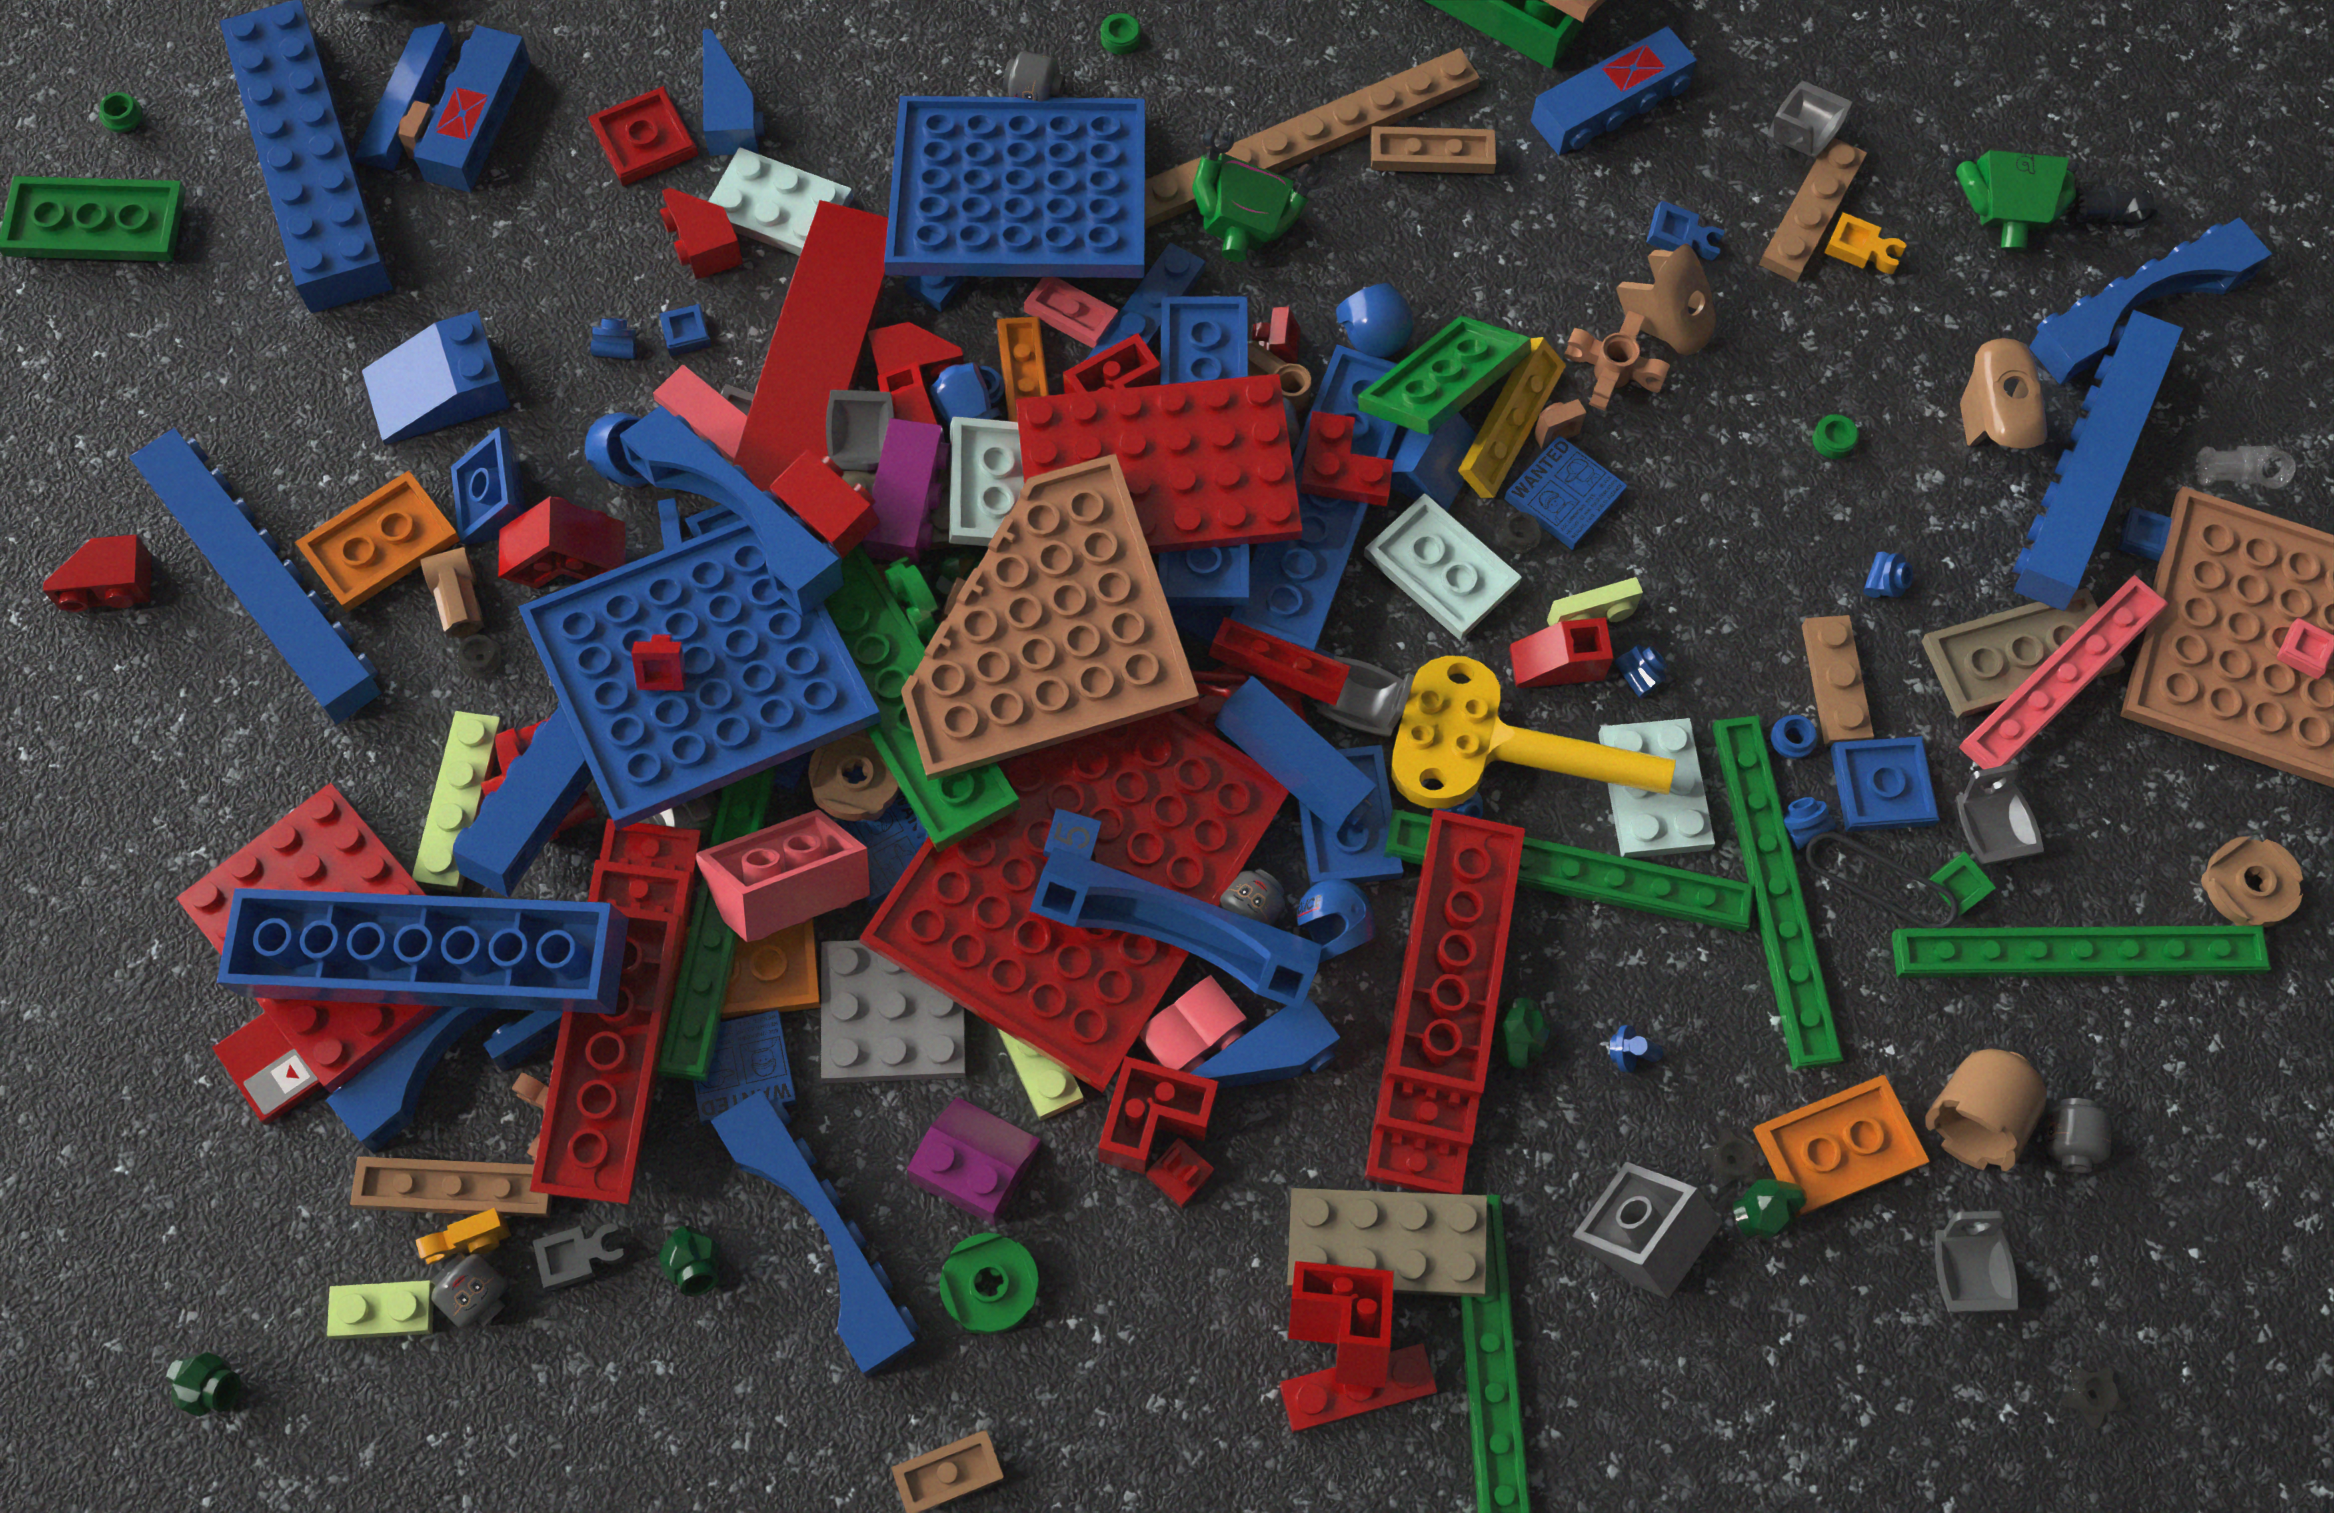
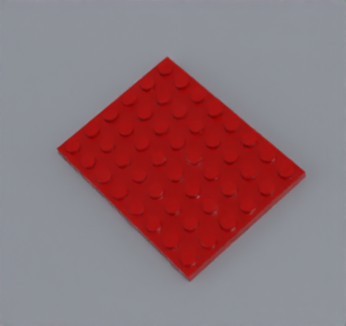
[860,710,1290,1093]

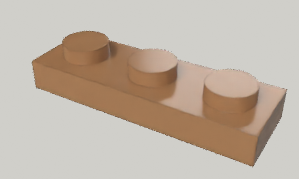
[1371,126,1496,174]
[1802,615,1874,747]

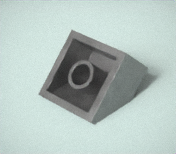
[1572,1161,1722,1299]

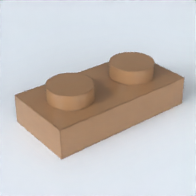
[891,1430,1004,1513]

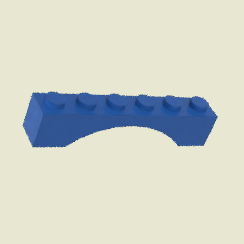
[2029,217,2272,385]
[620,405,844,617]
[1029,847,1322,1010]
[326,1006,502,1154]
[710,1089,919,1378]

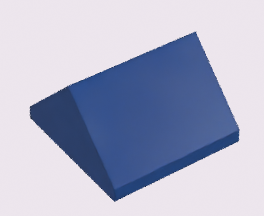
[1386,412,1477,512]
[451,426,526,545]

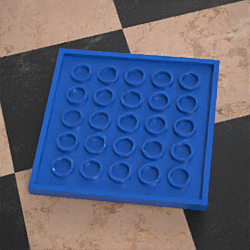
[884,96,1145,278]
[518,519,881,831]

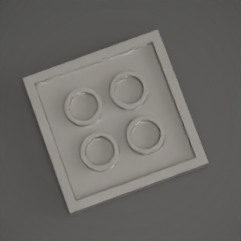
[821,940,966,1083]

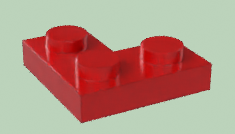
[1300,411,1393,506]

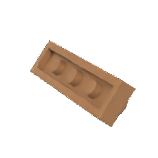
[1759,138,1867,283]
[350,1157,553,1218]

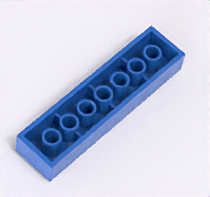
[219,0,393,314]
[217,888,629,1014]

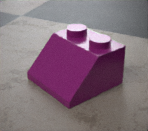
[907,1097,1041,1226]

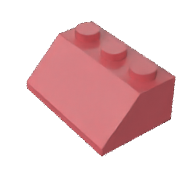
[696,809,870,942]

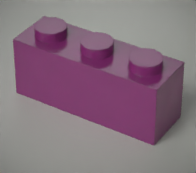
[862,418,951,565]

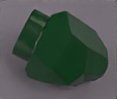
[931,545,985,604]
[1493,998,1550,1069]
[1733,1179,1807,1239]
[658,1226,721,1297]
[166,1352,241,1417]

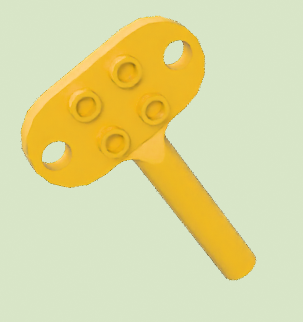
[1391,655,1676,809]

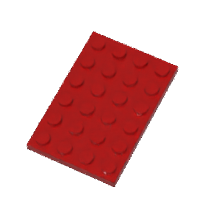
[1015,374,1302,554]
[176,782,442,1094]

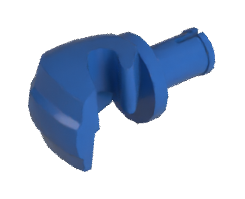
[929,362,1002,430]

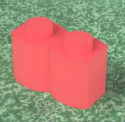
[1137,975,1247,1074]

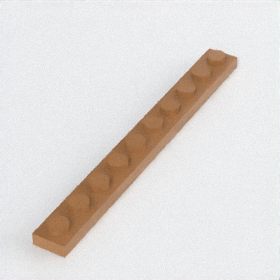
[1145,48,1480,229]

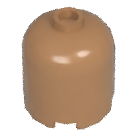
[1925,1048,2047,1171]

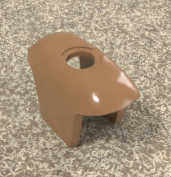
[1616,243,1717,356]
[1960,338,2048,449]

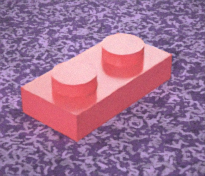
[1024,277,1118,348]

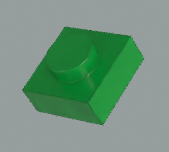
[1928,851,1996,916]

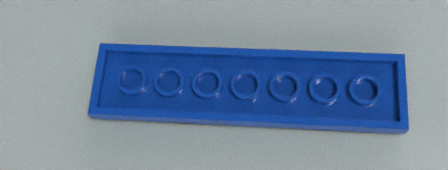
[1159,297,1249,606]
[1229,345,1399,652]

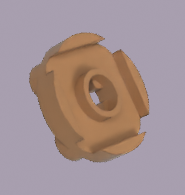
[808,729,900,821]
[2201,836,2303,928]

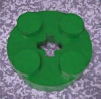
[885,556,942,645]
[940,1233,1039,1335]

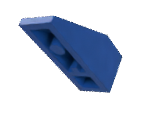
[703,29,766,156]
[1190,994,1340,1089]

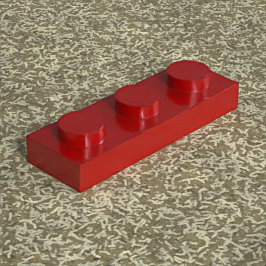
[1208,617,1351,706]
[1279,1343,1438,1434]

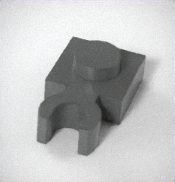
[533,1224,627,1292]

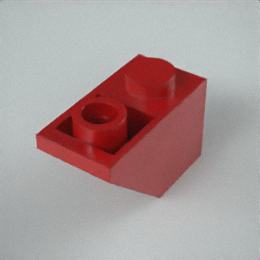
[659,188,743,280]
[867,322,964,386]
[877,361,941,426]
[43,534,152,612]
[1509,617,1613,688]

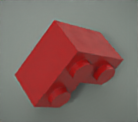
[1063,333,1161,394]
[769,449,880,559]
[498,497,626,589]
[1098,1056,1218,1174]
[1288,1261,1394,1388]

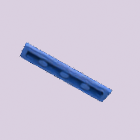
[353,23,454,171]

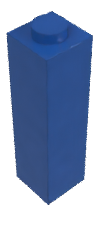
[1214,676,1377,833]

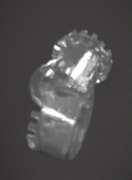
[2195,445,2296,489]

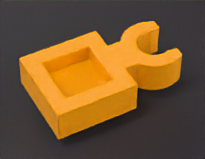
[1825,212,1907,274]
[416,1208,511,1265]

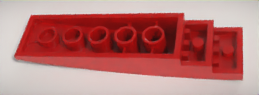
[732,200,889,510]
[1364,809,1525,1195]
[529,819,703,1205]

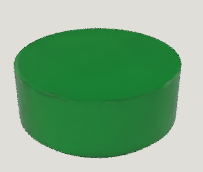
[1101,13,1141,55]
[1812,414,1859,459]

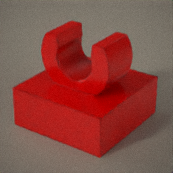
[1252,307,1301,364]
[631,634,687,691]
[1146,1138,1215,1208]

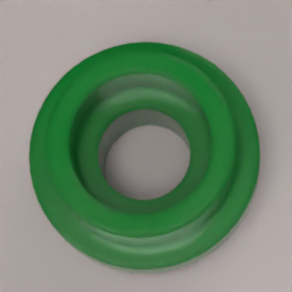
[99,92,143,133]

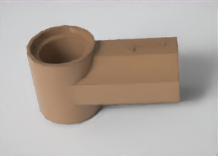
[1248,341,1311,418]
[421,546,485,639]

